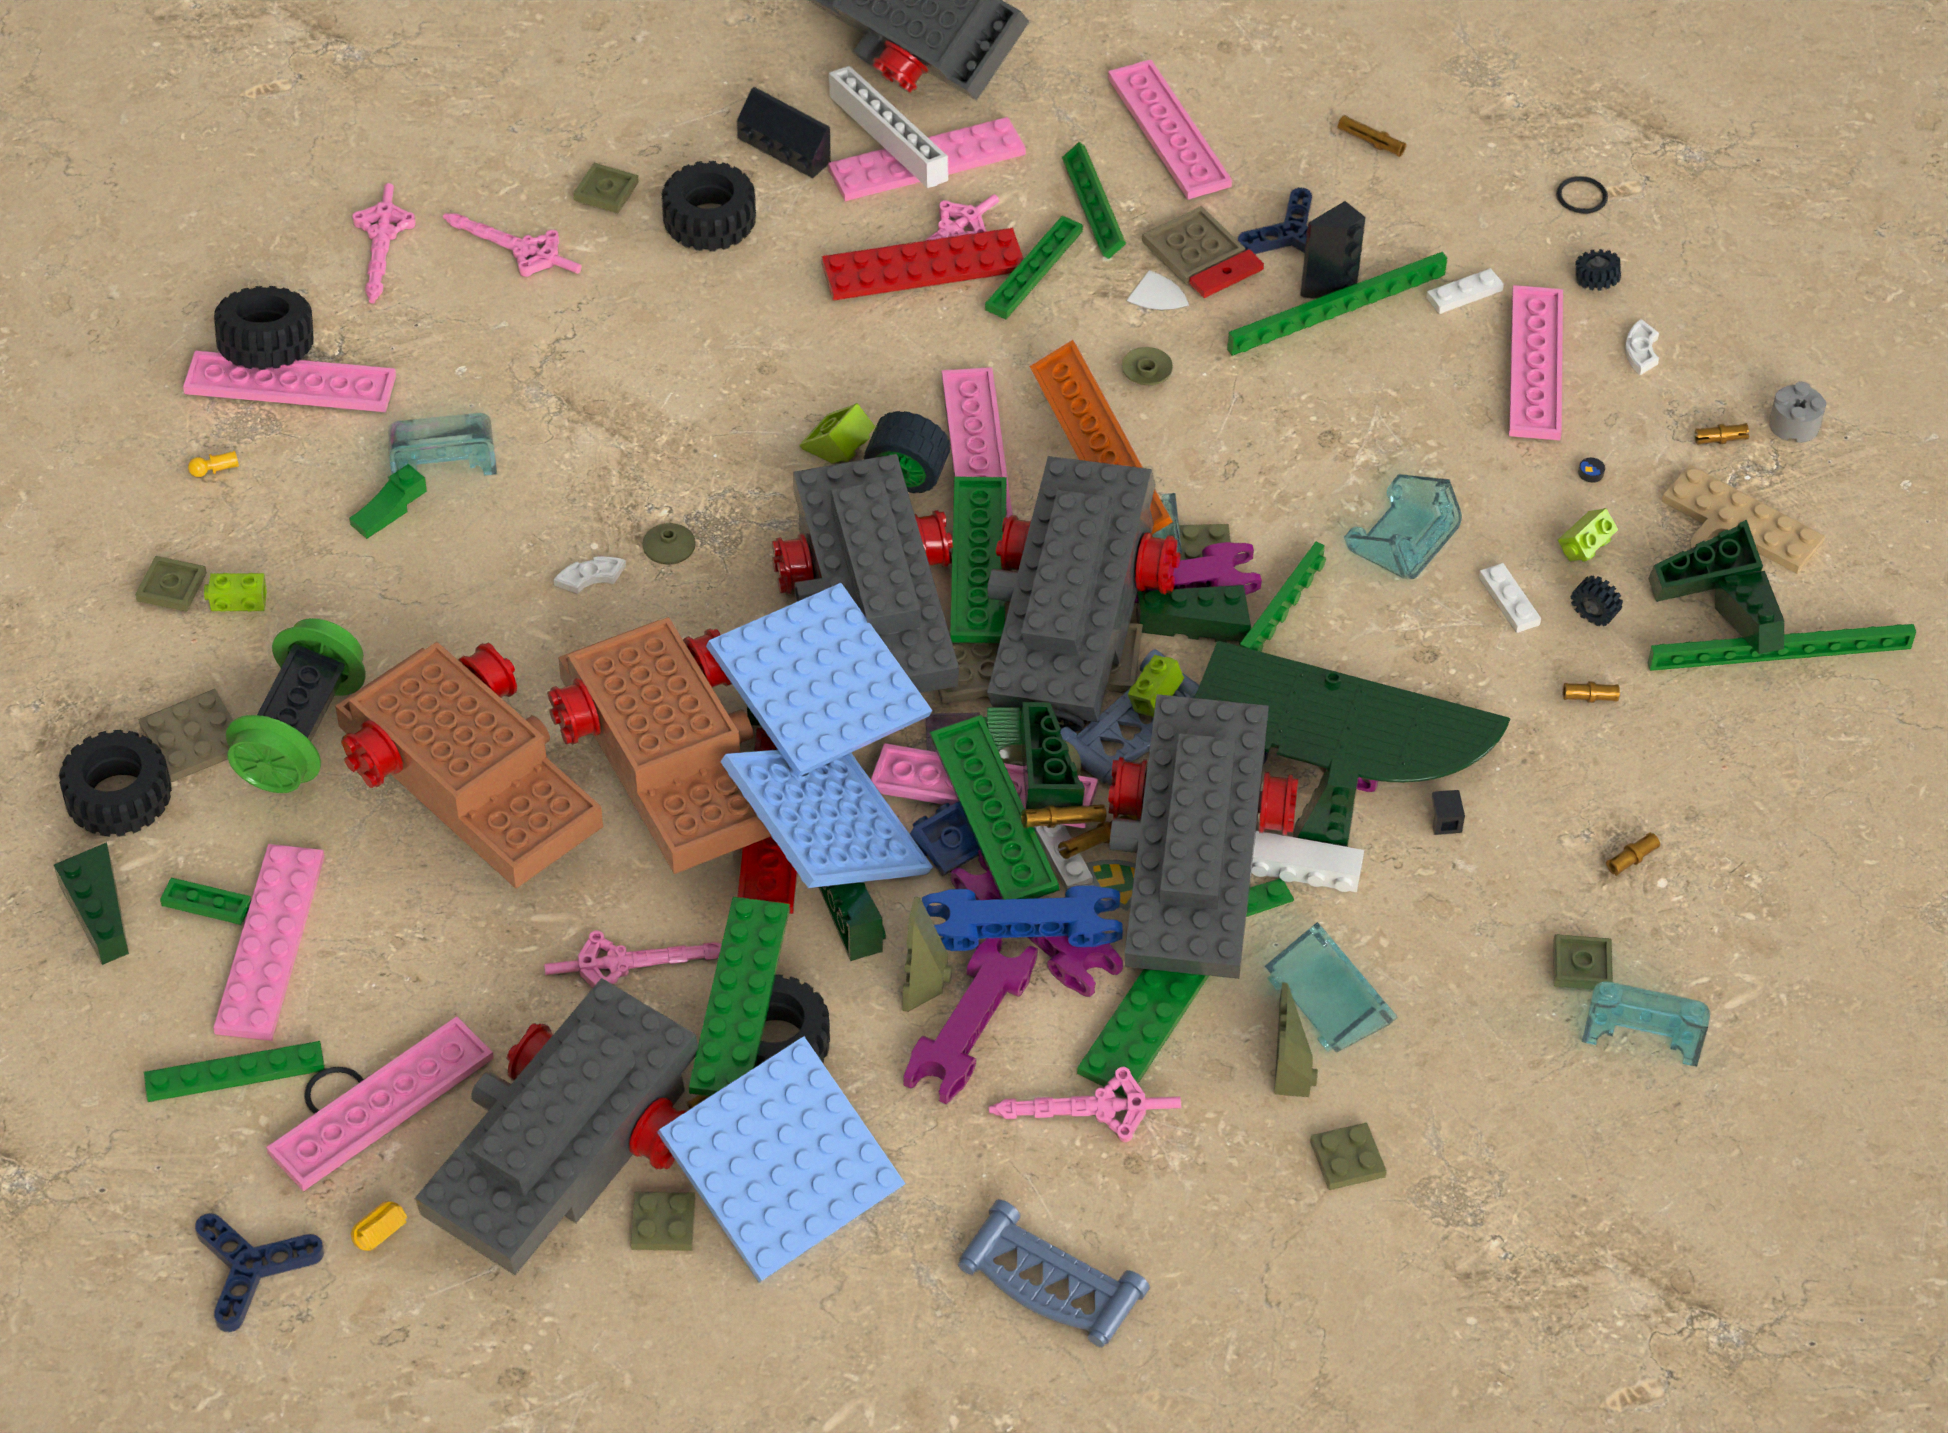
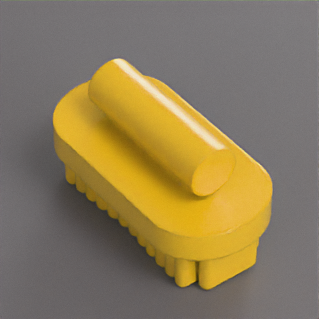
[351,1201,407,1251]

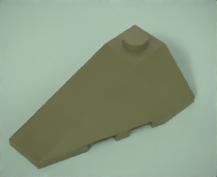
[903,897,952,1012]
[1274,982,1318,1097]

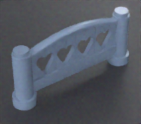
[1061,649,1199,785]
[958,1199,1150,1347]

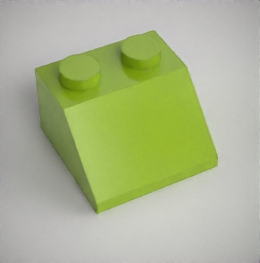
[799,403,876,464]

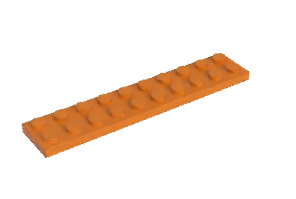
[1030,340,1173,535]

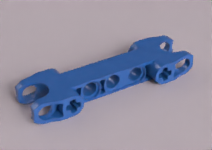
[922,885,1123,951]

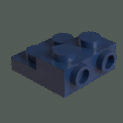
[910,801,980,877]

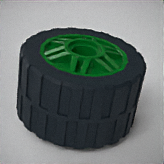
[864,411,951,494]

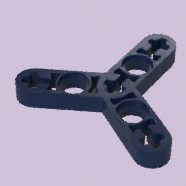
[1237,187,1312,254]
[195,1213,324,1332]

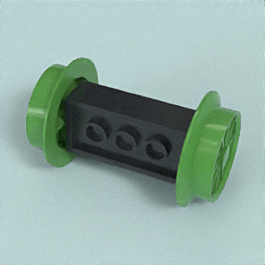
[226,618,366,793]

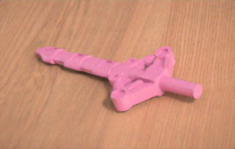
[353,183,416,304]
[925,194,999,241]
[443,213,582,277]
[544,931,722,988]
[989,1067,1181,1142]

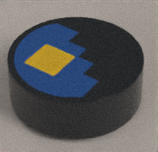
[1578,457,1605,483]

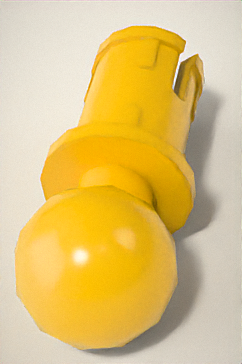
[188,451,239,477]

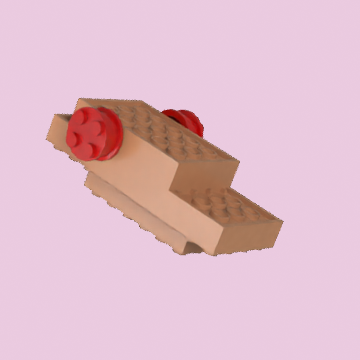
[547,617,771,874]
[335,642,603,889]

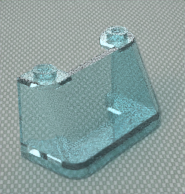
[388,413,497,476]
[1344,474,1462,579]
[1265,922,1398,1053]
[1582,982,1710,1067]

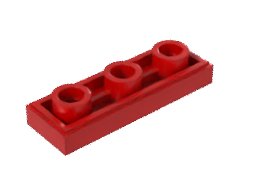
[1189,249,1264,298]

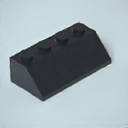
[737,87,831,178]
[1300,201,1366,299]

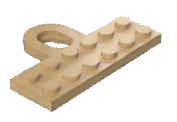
[1661,465,1825,573]

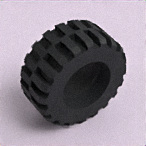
[662,161,756,252]
[214,286,314,370]
[59,730,172,837]
[756,974,830,1067]

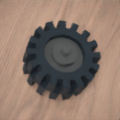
[1575,249,1621,291]
[1571,576,1623,626]

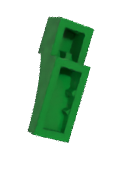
[349,464,427,539]

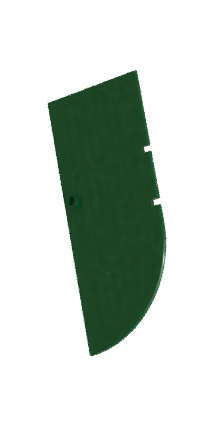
[1195,641,1510,783]

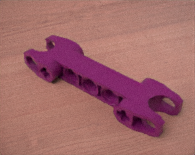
[1135,542,1262,603]
[951,850,1123,997]
[903,938,1038,1104]

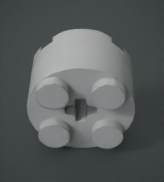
[1770,381,1826,443]

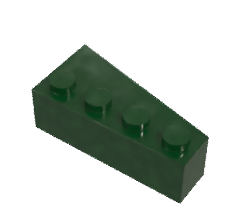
[1648,520,1763,602]
[1715,570,1784,654]
[1136,585,1251,645]
[1020,702,1085,810]
[1293,758,1361,847]
[53,842,129,965]
[818,882,886,961]

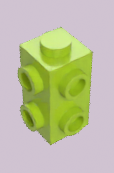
[1557,508,1618,562]
[204,573,267,612]
[1128,655,1184,717]

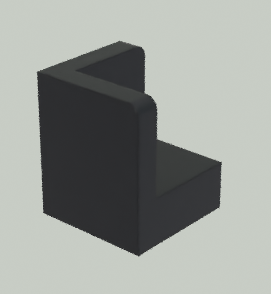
[1432,790,1465,835]

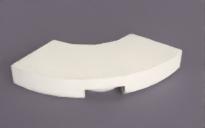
[1625,319,1659,375]
[554,556,626,594]

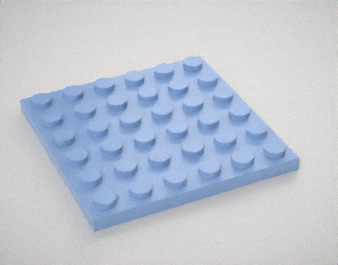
[706,583,933,777]
[720,750,933,888]
[657,1036,905,1283]

